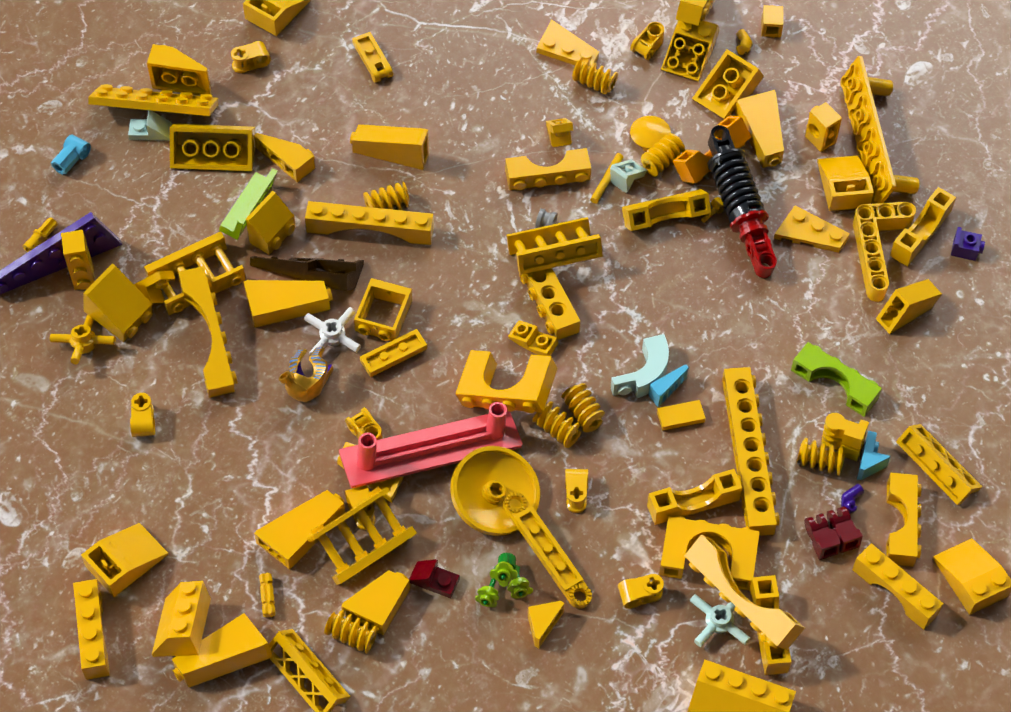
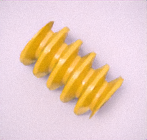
[572,57,618,94]
[641,133,685,177]
[363,181,409,210]
[561,383,605,432]
[532,401,581,448]
[796,437,845,476]
[324,610,378,654]

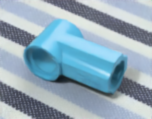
[51,134,91,175]

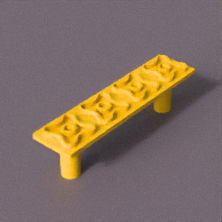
[840,56,919,204]

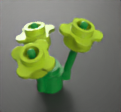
[475,553,533,607]

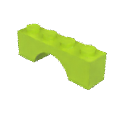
[791,342,882,417]

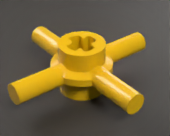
[50,315,116,365]

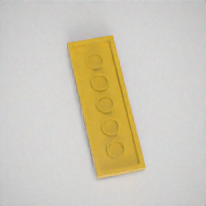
[88,84,218,116]

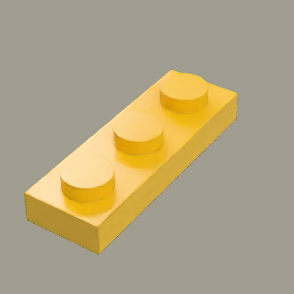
[360,329,428,378]

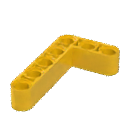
[853,202,916,302]

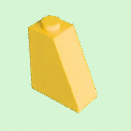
[876,279,942,334]
[341,570,410,635]

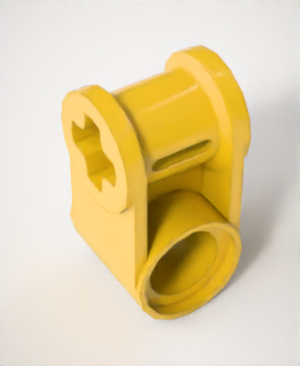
[630,22,664,60]
[231,41,271,73]
[130,393,156,437]
[345,407,383,440]
[565,469,588,513]
[344,485,376,530]
[617,574,664,609]

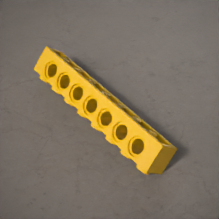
[722,367,780,536]

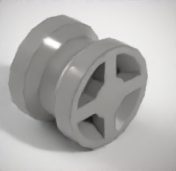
[535,208,558,228]

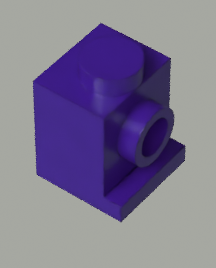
[951,227,985,261]

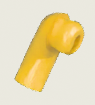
[736,29,753,55]

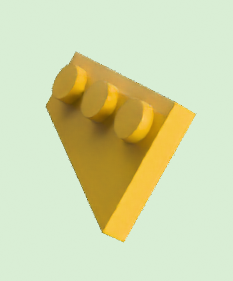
[536,19,599,66]

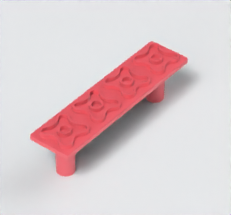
[339,402,523,488]

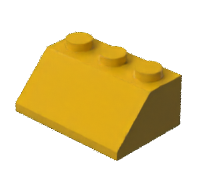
[152,581,211,657]

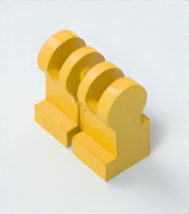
[821,413,869,461]

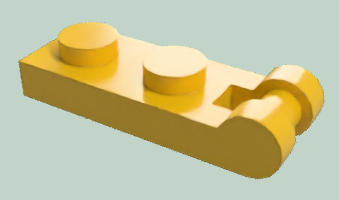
[352,32,394,83]

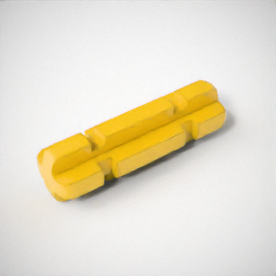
[259,573,276,618]

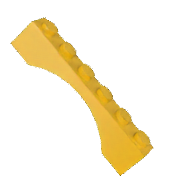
[305,201,434,245]
[178,266,238,398]
[684,534,805,650]

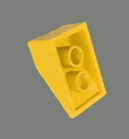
[147,44,212,95]
[692,49,764,119]
[932,538,1011,615]

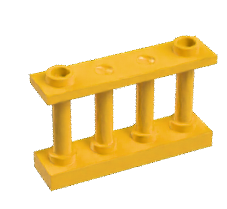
[506,217,603,275]
[144,231,246,315]
[307,487,417,585]

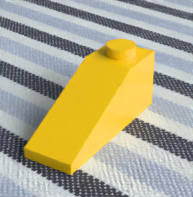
[254,133,315,182]

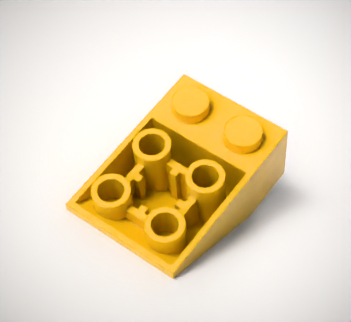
[243,0,311,36]
[661,20,720,82]
[817,155,874,211]
[81,523,169,597]

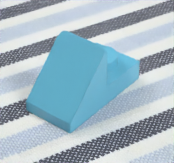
[857,431,890,480]

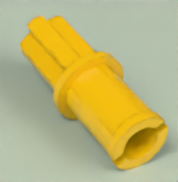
[22,217,58,253]

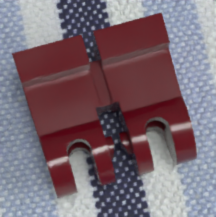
[804,506,863,560]

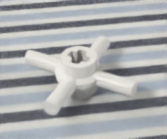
[304,307,361,355]

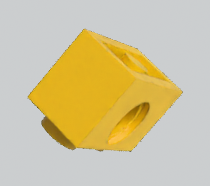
[805,102,842,152]

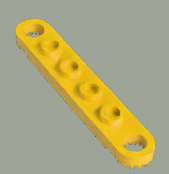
[503,491,592,609]

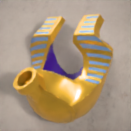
[279,347,333,402]

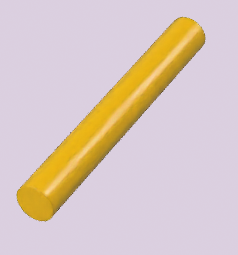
[590,153,624,204]

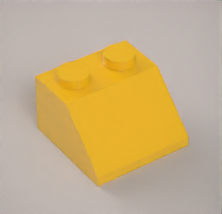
[246,191,296,255]

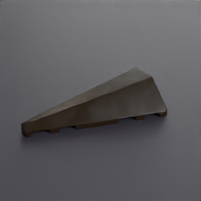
[250,256,364,292]

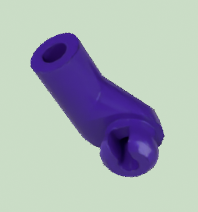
[841,484,864,514]

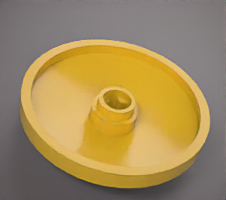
[450,446,540,536]

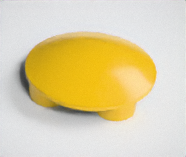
[630,116,671,152]

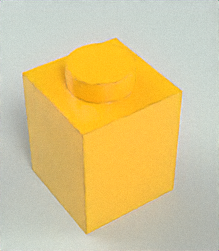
[761,5,783,37]

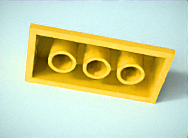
[170,124,255,171]
[687,659,796,712]

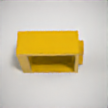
[354,278,412,341]

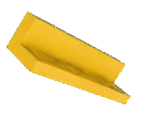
[896,424,982,505]
[269,629,351,712]

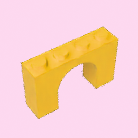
[455,350,558,413]
[659,516,760,591]

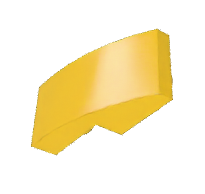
[508,320,559,356]

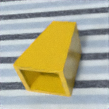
[83,263,153,342]

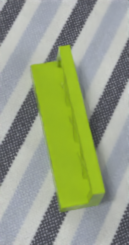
[219,168,278,240]

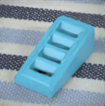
[649,365,689,407]

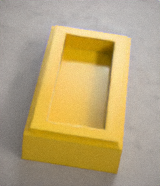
[657,400,706,431]

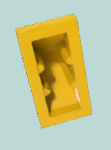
[528,601,564,649]

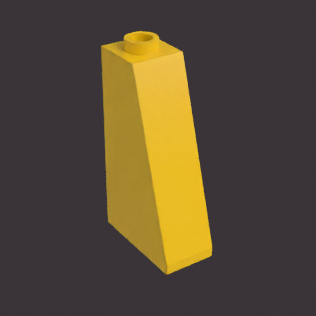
[735,90,784,168]
[350,124,429,170]
[244,280,333,328]
[254,490,345,570]
[172,613,273,688]

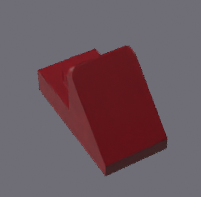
[409,559,460,599]

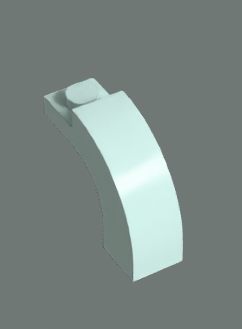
[611,334,669,398]

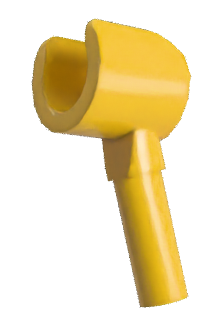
[701,197,724,223]

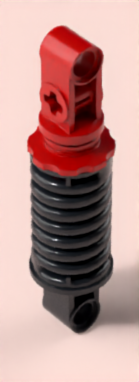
[707,125,777,278]

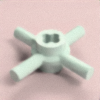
[690,594,750,647]

